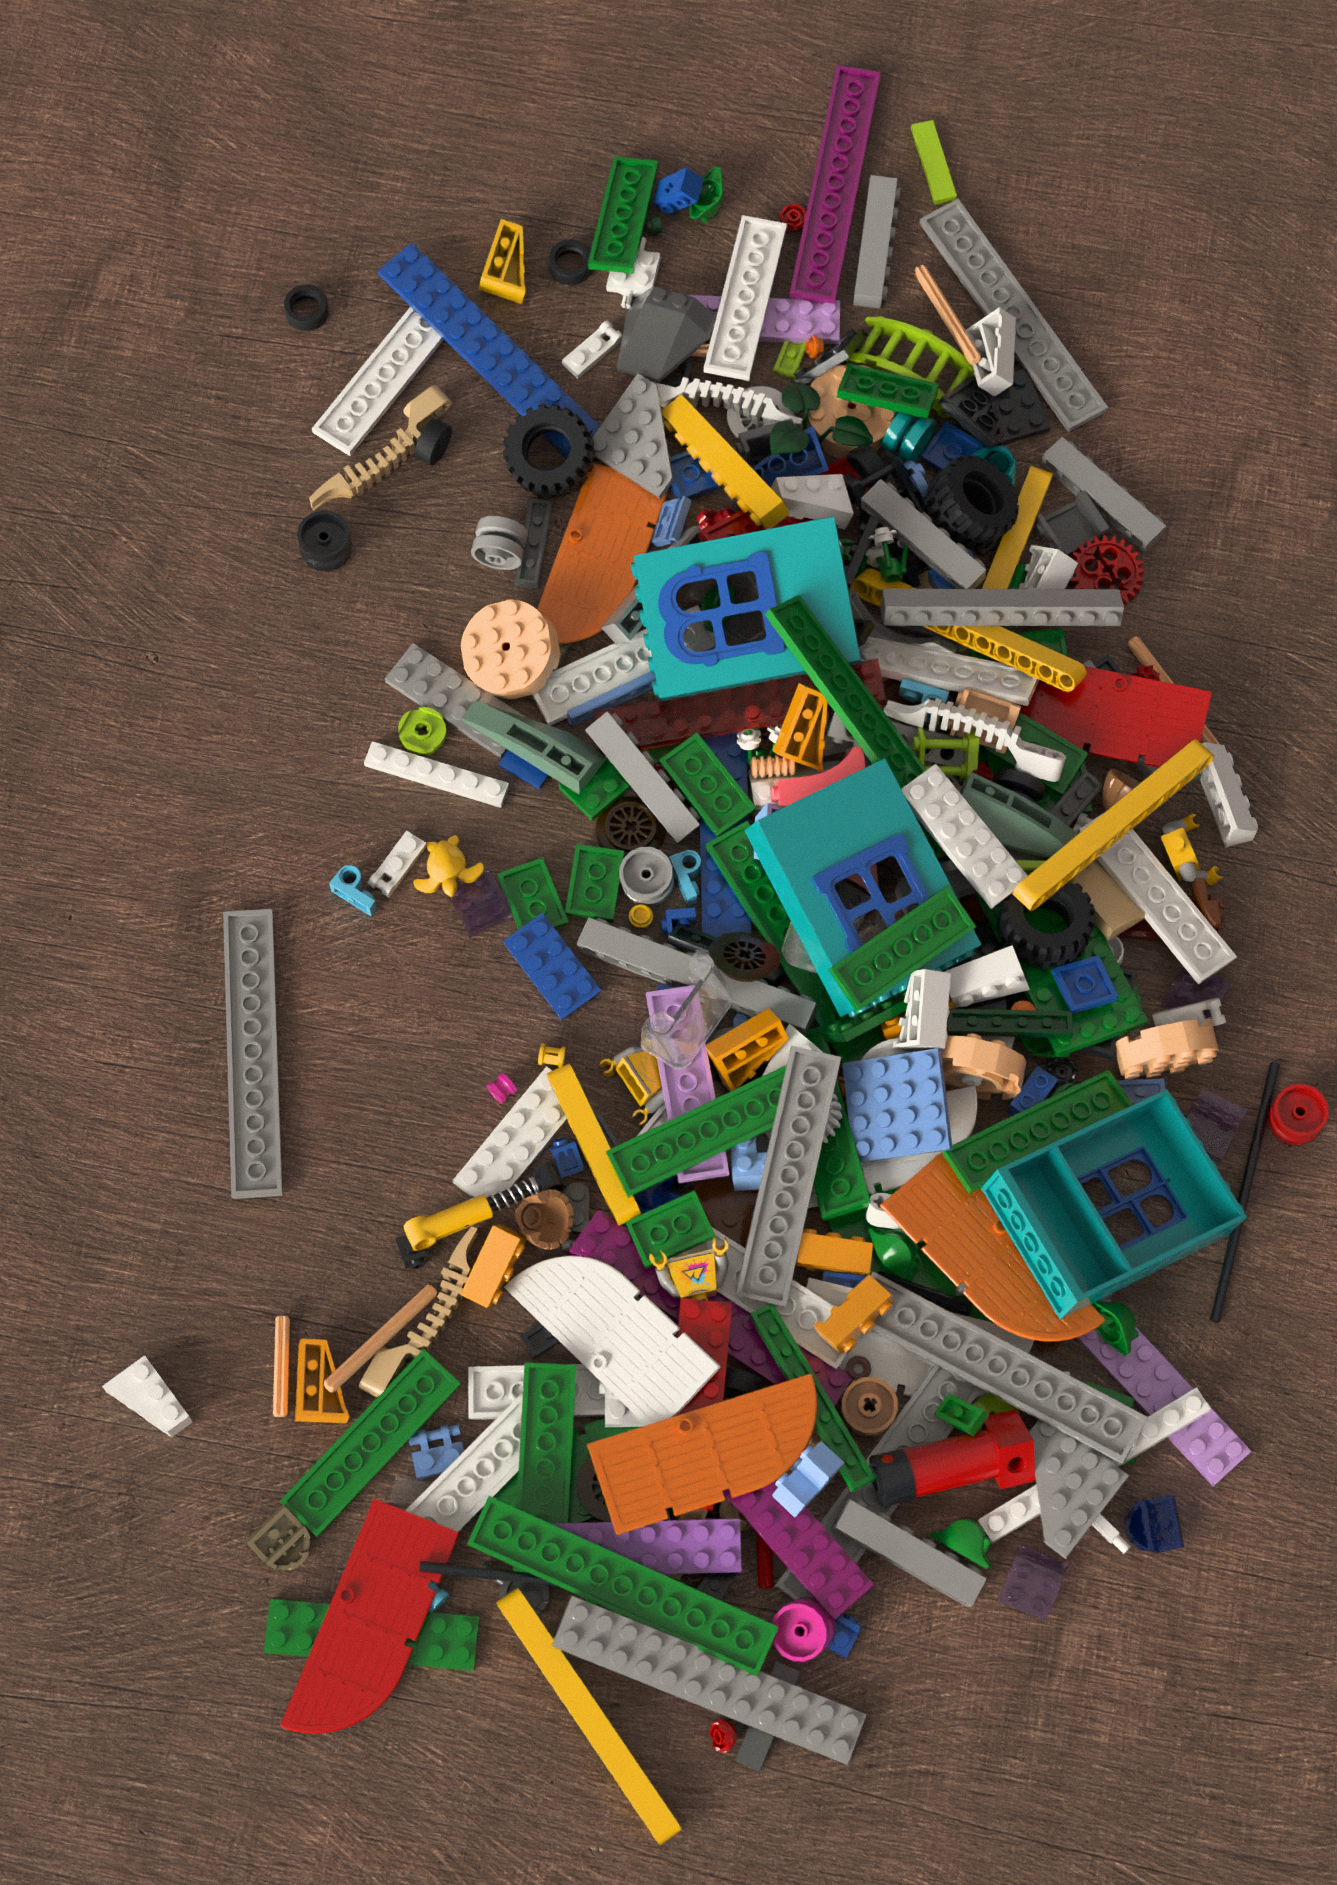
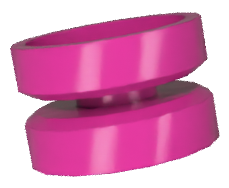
[772,1597,835,1662]

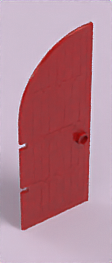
[993,659,1212,768]
[280,1499,460,1734]

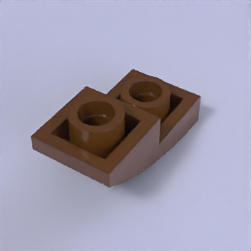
[1191,878,1224,931]

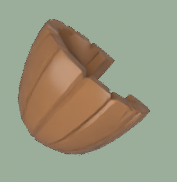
[1102,768,1141,811]
[514,1189,574,1250]

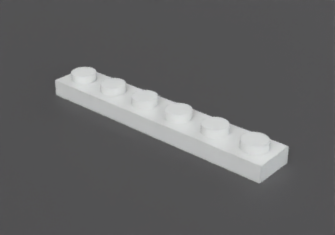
[364,741,509,808]

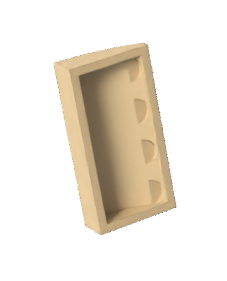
[1072,859,1145,941]

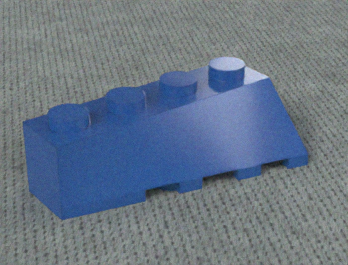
[752,425,829,488]

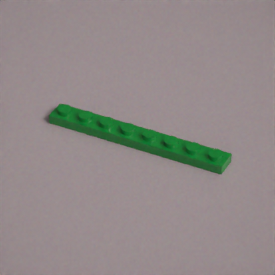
[749,1303,876,1492]

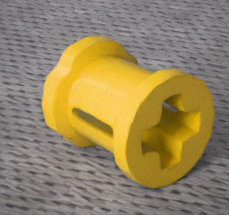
[538,1043,566,1068]

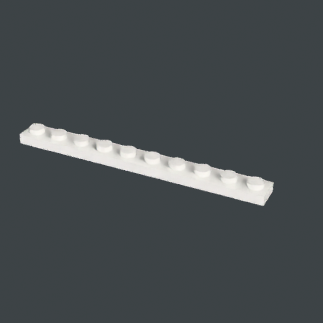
[978,1387,1211,1544]

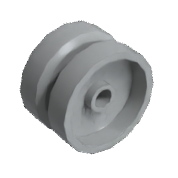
[471,516,528,570]
[619,847,674,907]

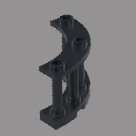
[843,451,939,588]

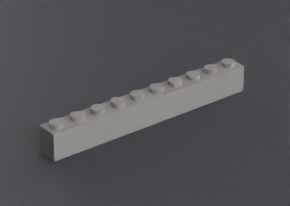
[880,589,1124,626]
[577,917,817,1037]

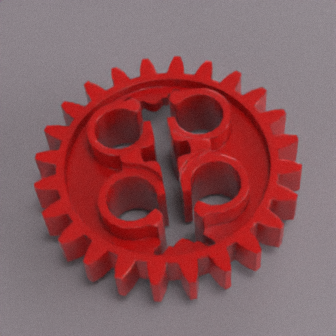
[1069,535,1145,606]

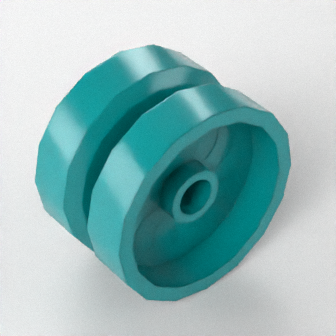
[881,412,936,463]

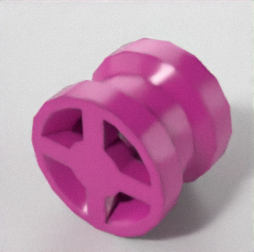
[486,1072,517,1104]

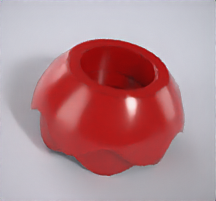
[779,204,806,231]
[709,1719,737,1753]

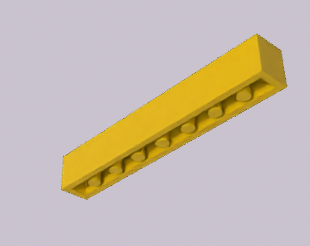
[662,394,790,530]

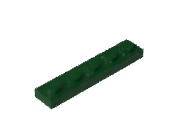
[946,1009,1073,1038]

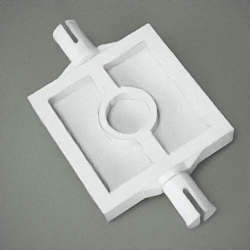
[606,237,661,309]

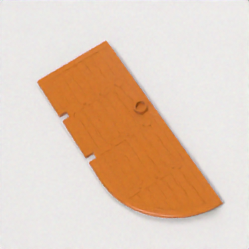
[537,462,670,645]
[880,1151,1105,1341]
[587,1373,817,1535]

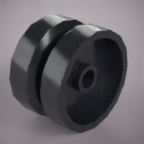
[297,510,352,572]
[992,768,1046,806]

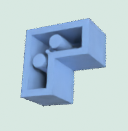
[731,1137,767,1191]
[772,1441,844,1517]

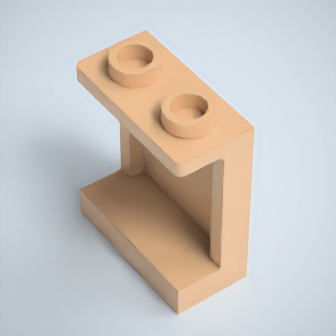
[947,688,1021,754]

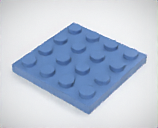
[842,1048,953,1163]

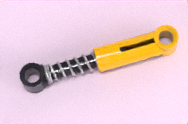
[403,1163,565,1251]

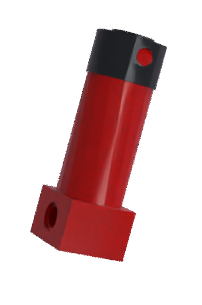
[869,1409,1035,1507]

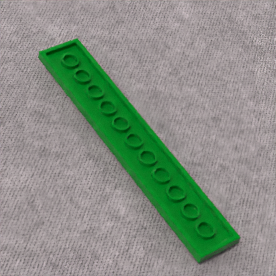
[764,595,943,853]
[705,821,886,1064]
[467,1495,779,1676]

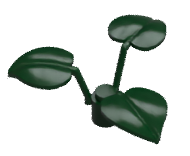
[770,382,873,455]

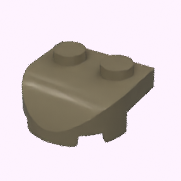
[245,1505,310,1570]

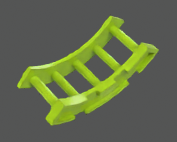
[842,316,976,417]
[912,727,979,850]

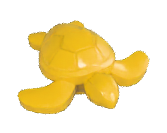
[414,835,484,897]

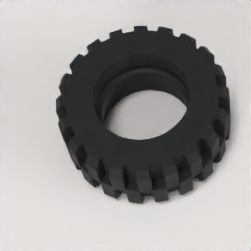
[503,404,595,498]
[926,456,1019,550]
[997,874,1096,970]

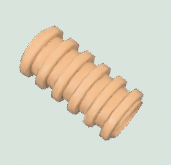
[751,755,796,779]

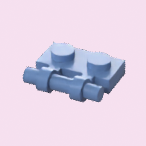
[409,1424,464,1480]

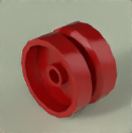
[1268,1084,1329,1146]

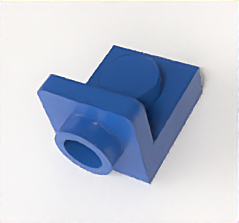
[661,907,696,940]
[548,1137,585,1178]
[826,1614,862,1659]

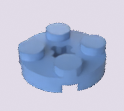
[903,460,930,505]

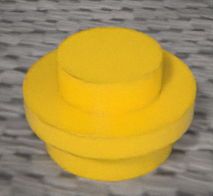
[629,904,653,929]

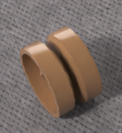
[841,1377,898,1437]

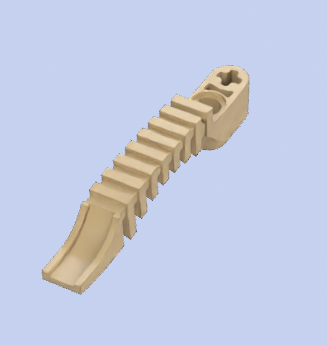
[309,385,452,511]
[359,1226,478,1398]

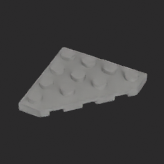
[593,373,674,499]
[1029,1420,1129,1559]

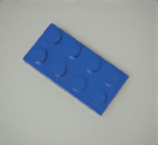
[503,913,602,1021]

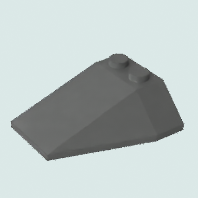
[617,286,716,383]

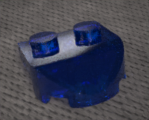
[1124,1495,1185,1553]

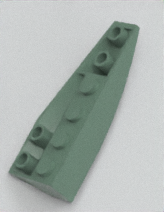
[461,701,607,794]
[960,772,1090,869]

